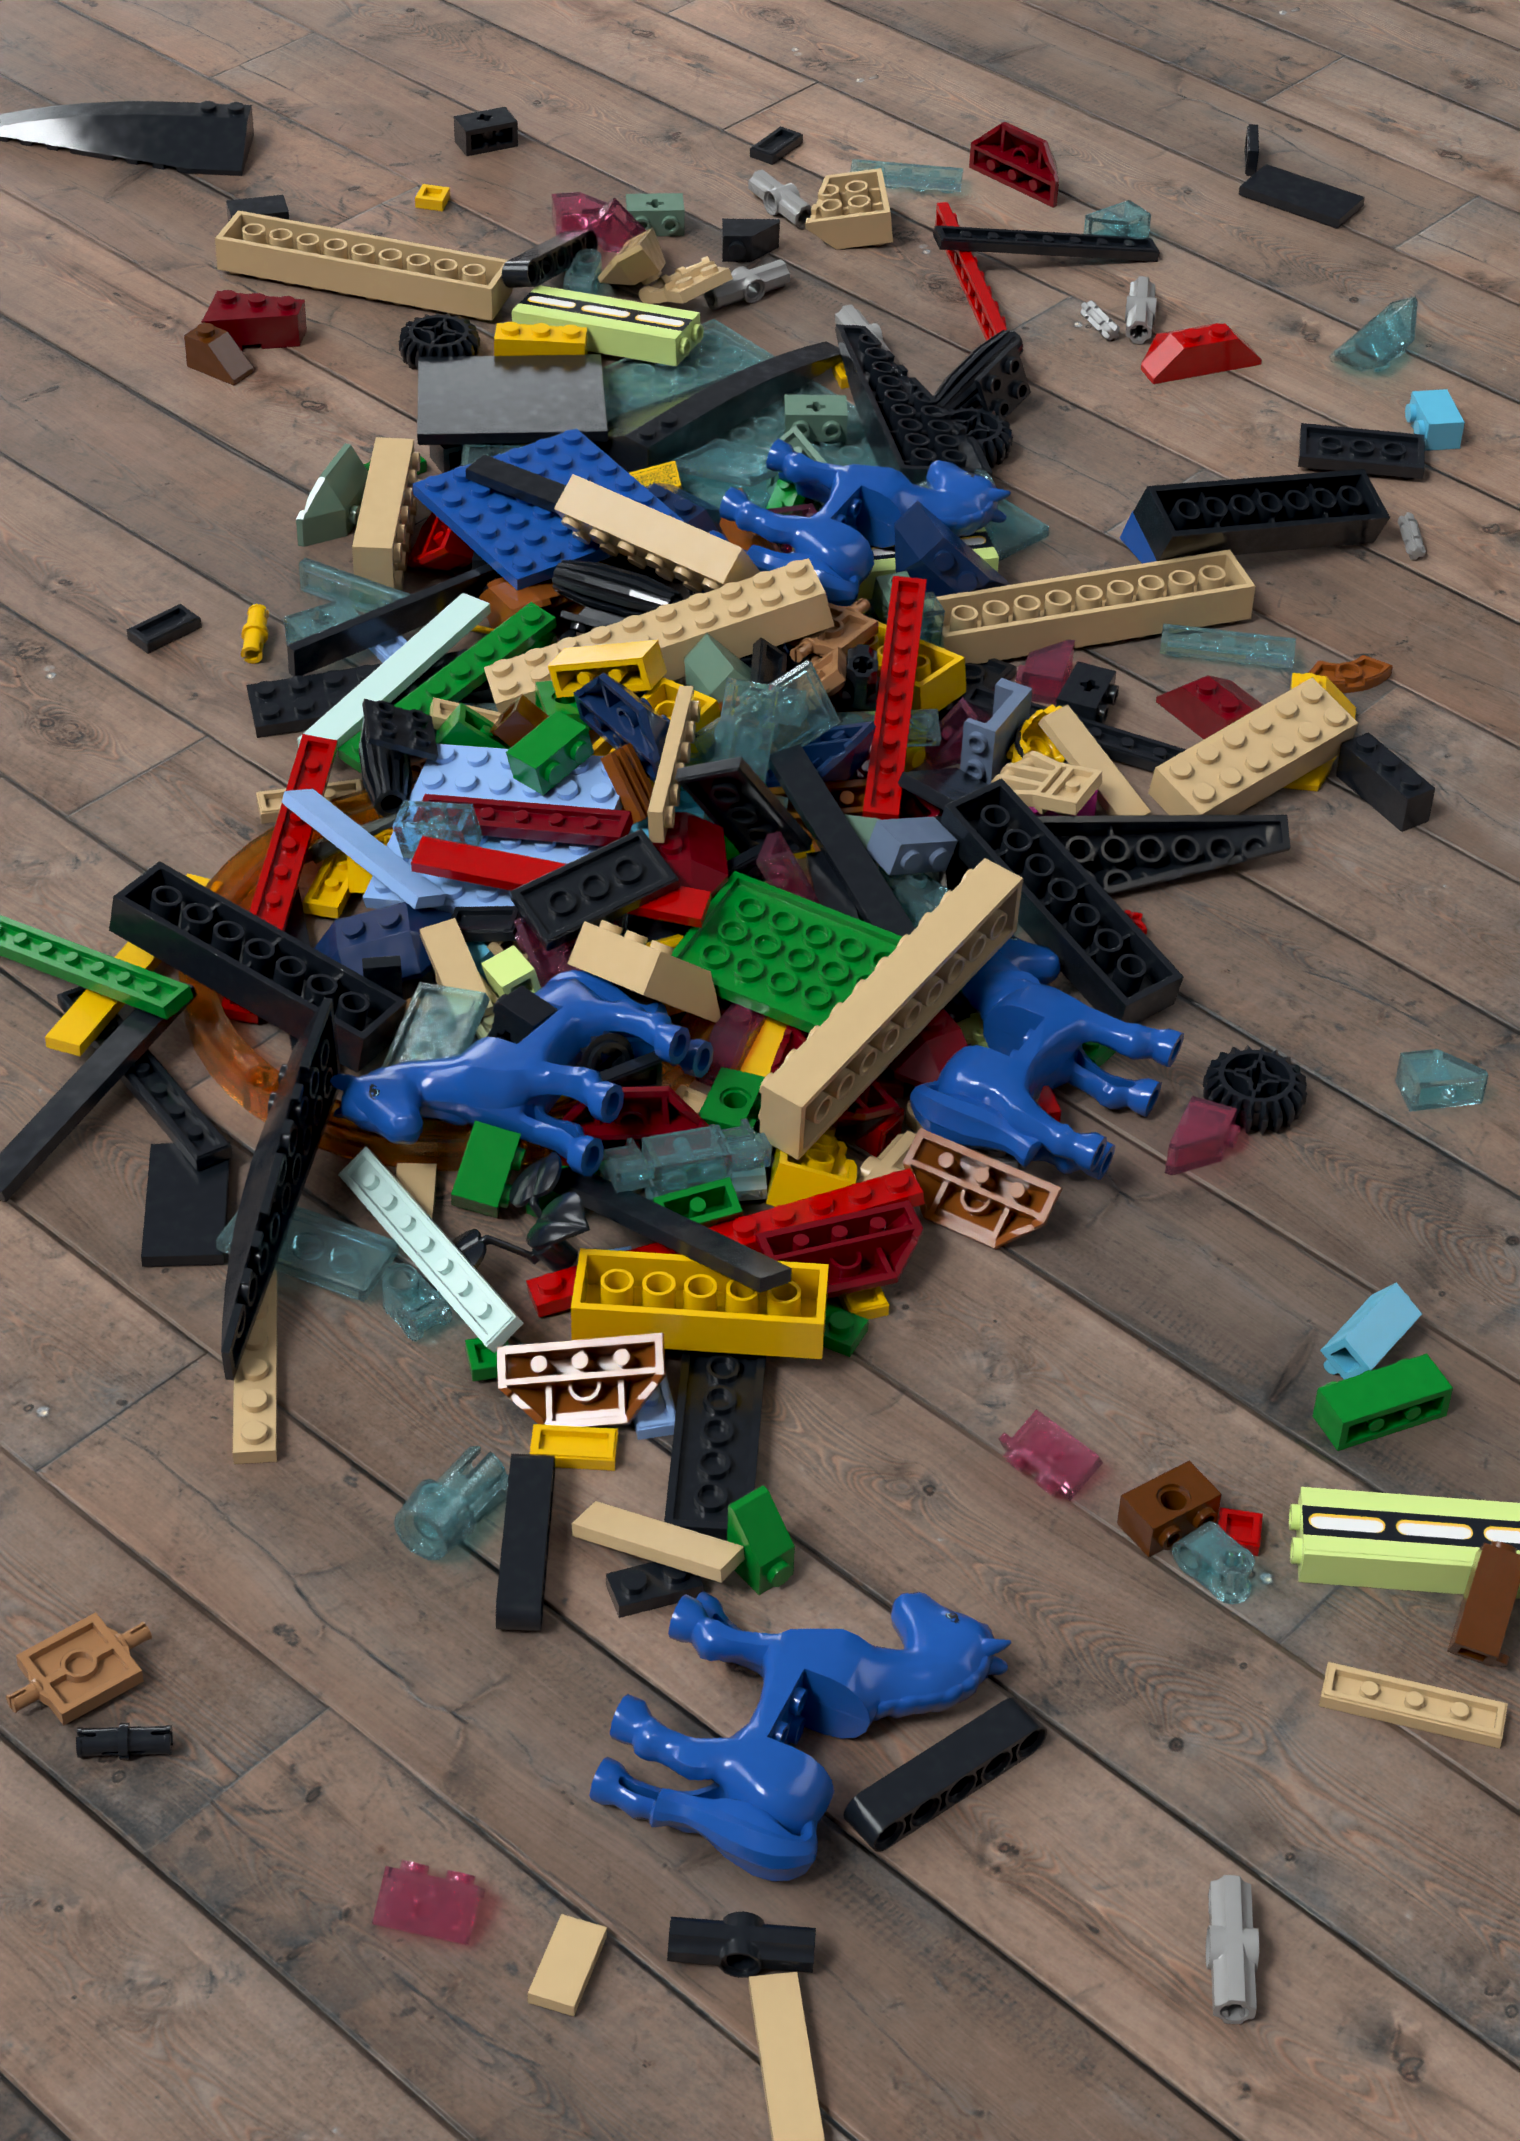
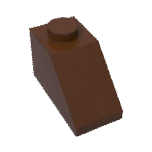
[184,322,253,386]

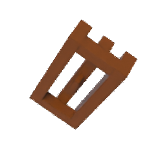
[600,743,653,824]

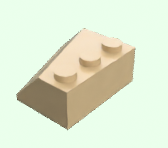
[805,168,893,250]
[567,920,721,1024]

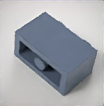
[866,816,958,875]

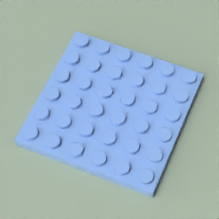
[363,744,623,922]

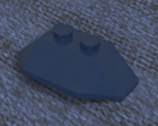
[645,483,723,534]
[894,501,1011,599]
[574,673,670,783]
[755,721,876,788]
[314,902,452,983]

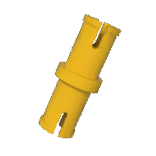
[241,604,269,664]

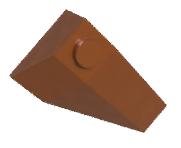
[479,577,576,629]

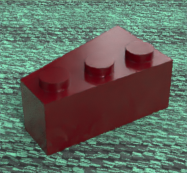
[201,290,307,351]

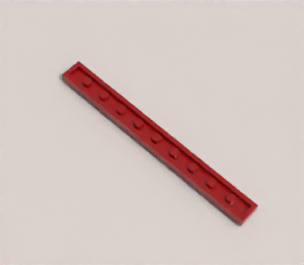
[935,202,1021,358]
[862,576,927,820]
[220,734,338,1024]
[526,1168,925,1318]

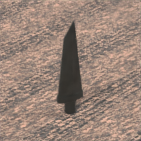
[304,810,410,864]

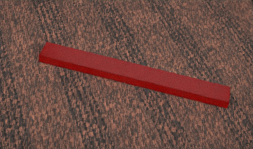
[411,836,711,928]

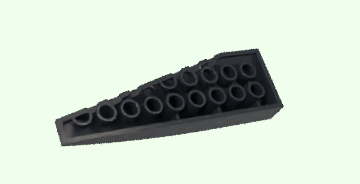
[0,101,254,176]
[835,324,992,489]
[593,341,842,472]
[932,815,1291,905]
[221,998,341,1380]

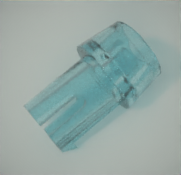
[394,1446,509,1560]

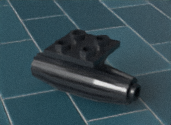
[933,330,1031,419]
[552,560,683,634]
[359,699,438,818]

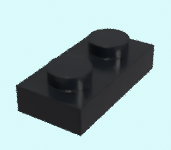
[606,1562,704,1618]

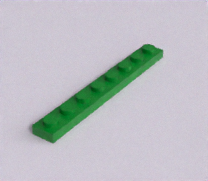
[337,602,556,774]
[0,915,194,1019]

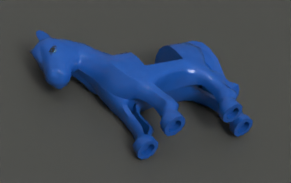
[709,438,1011,607]
[910,935,1184,1180]
[330,970,714,1177]
[589,1591,1011,1881]

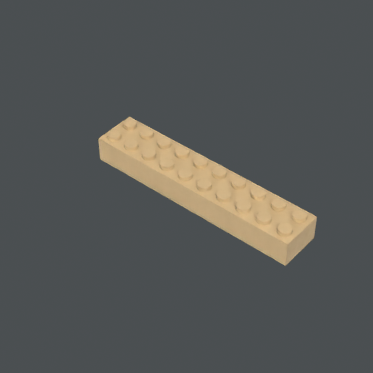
[215,210,513,321]
[924,550,1256,664]
[484,558,834,713]
[758,858,1023,1160]

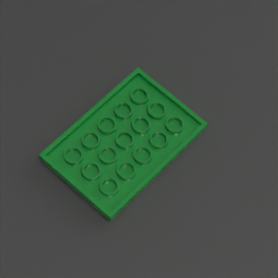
[671,871,902,1033]

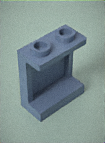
[960,678,1032,784]

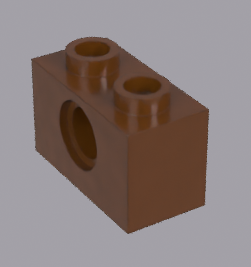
[1117,1460,1222,1558]

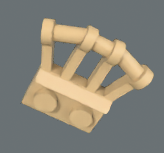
[639,256,733,304]
[991,751,1102,816]

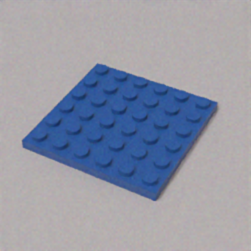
[413,428,684,591]

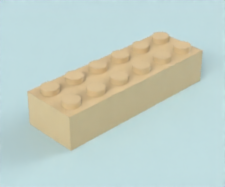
[352,437,421,603]
[554,474,760,593]
[1148,677,1358,815]

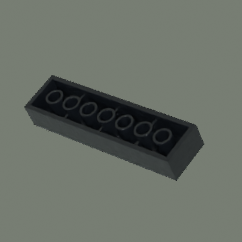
[1133,469,1390,561]
[940,778,1184,1024]
[109,861,407,1073]

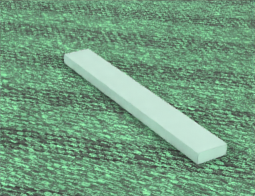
[297,593,491,750]
[338,1147,524,1353]

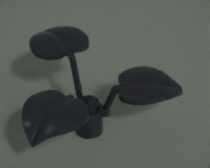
[433,1152,590,1295]

